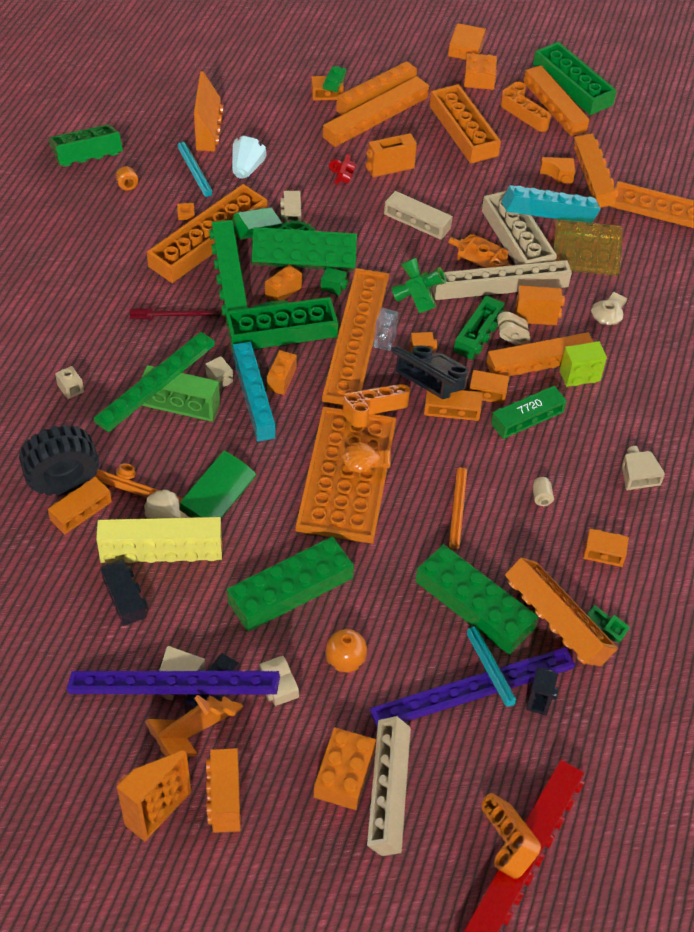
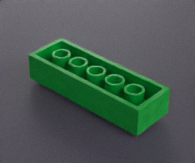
[533,42,617,115]
[251,227,357,271]
[225,297,338,352]
[227,536,354,632]
[415,544,539,655]

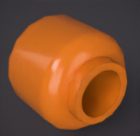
[115,166,138,191]

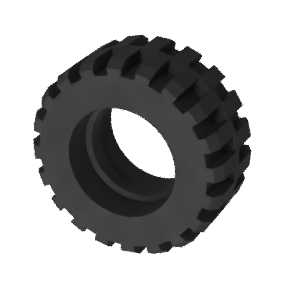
[19,425,99,496]

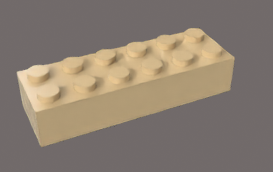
[482,191,557,265]

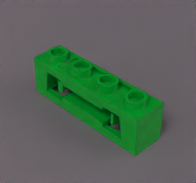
[454,296,506,360]

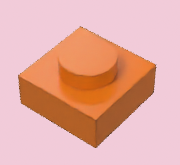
[177,203,195,220]

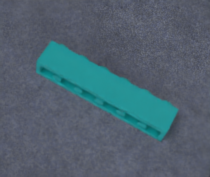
[501,185,601,224]
[233,342,275,442]

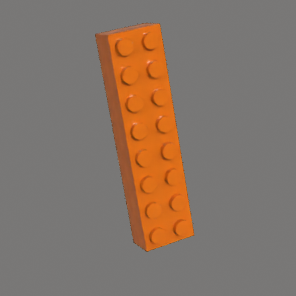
[147,184,267,283]

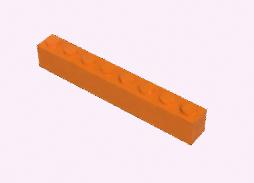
[323,76,429,147]

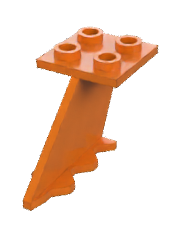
[145,695,243,757]

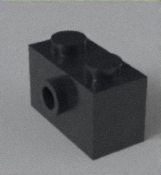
[526,668,559,716]

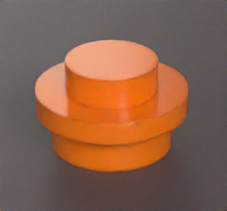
[116,464,136,480]

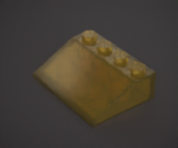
[552,219,623,276]

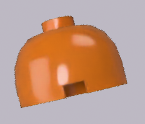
[325,629,367,673]

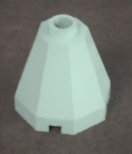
[232,136,266,178]

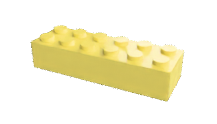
[97,517,222,564]

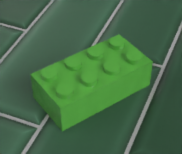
[141,365,220,422]

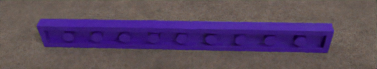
[370,647,575,730]
[66,671,280,695]

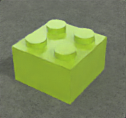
[559,341,607,387]

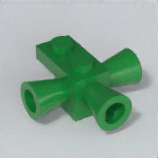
[392,257,446,314]

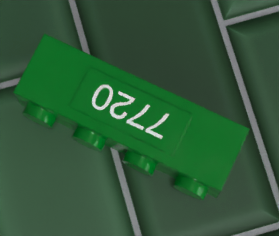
[491,386,567,439]

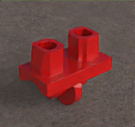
[329,154,357,185]

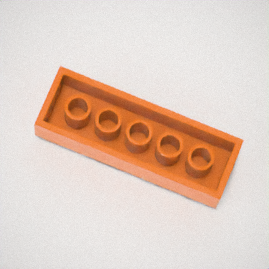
[430,84,501,164]
[505,557,618,666]

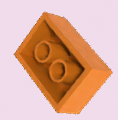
[314,727,376,810]
[206,748,240,833]

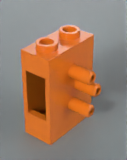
[366,133,417,177]

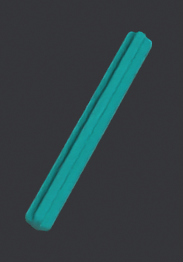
[178,142,213,197]
[467,627,516,707]

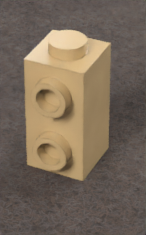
[280,191,301,222]

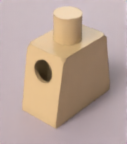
[622,446,665,490]
[160,646,206,700]

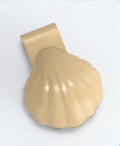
[591,292,627,326]
[144,489,190,519]

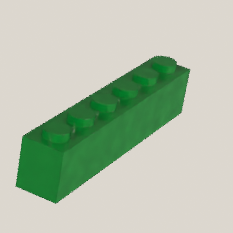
[209,220,247,315]

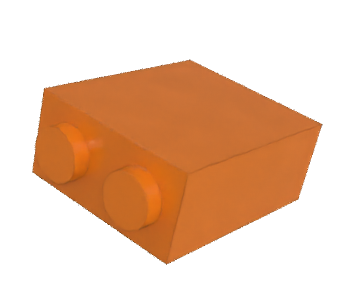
[448,23,486,60]
[515,285,565,325]

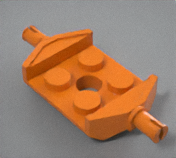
[448,234,513,268]

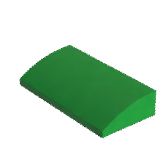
[180,451,256,519]

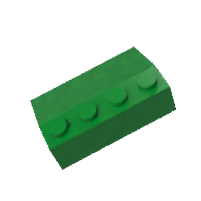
[48,124,123,167]

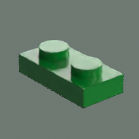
[323,66,347,92]

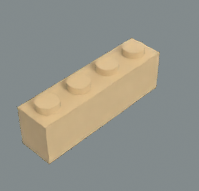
[384,191,453,240]

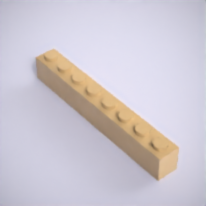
[431,260,572,300]

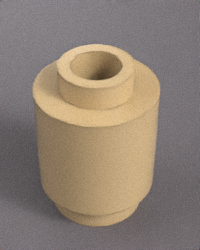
[532,477,554,506]

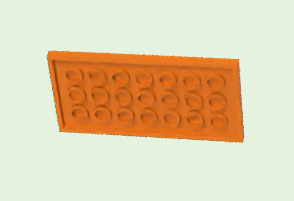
[295,407,397,544]

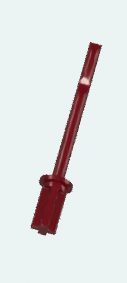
[130,307,220,321]

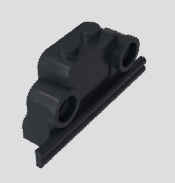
[391,345,469,399]

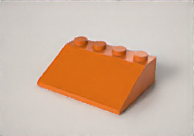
[194,71,224,151]
[117,750,191,842]

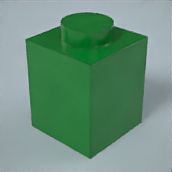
[321,267,348,296]

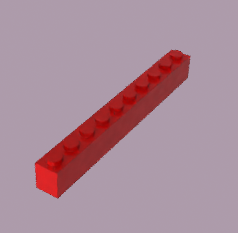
[464,760,585,932]

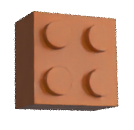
[464,53,497,90]

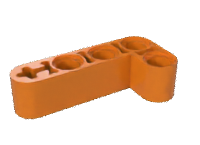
[500,82,551,132]
[342,384,410,427]
[481,793,540,878]

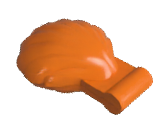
[342,443,391,473]

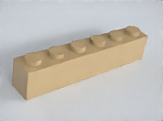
[367,716,411,856]

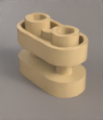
[497,312,530,346]

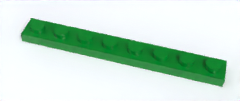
[94,332,215,433]

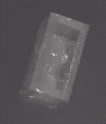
[374,308,399,351]

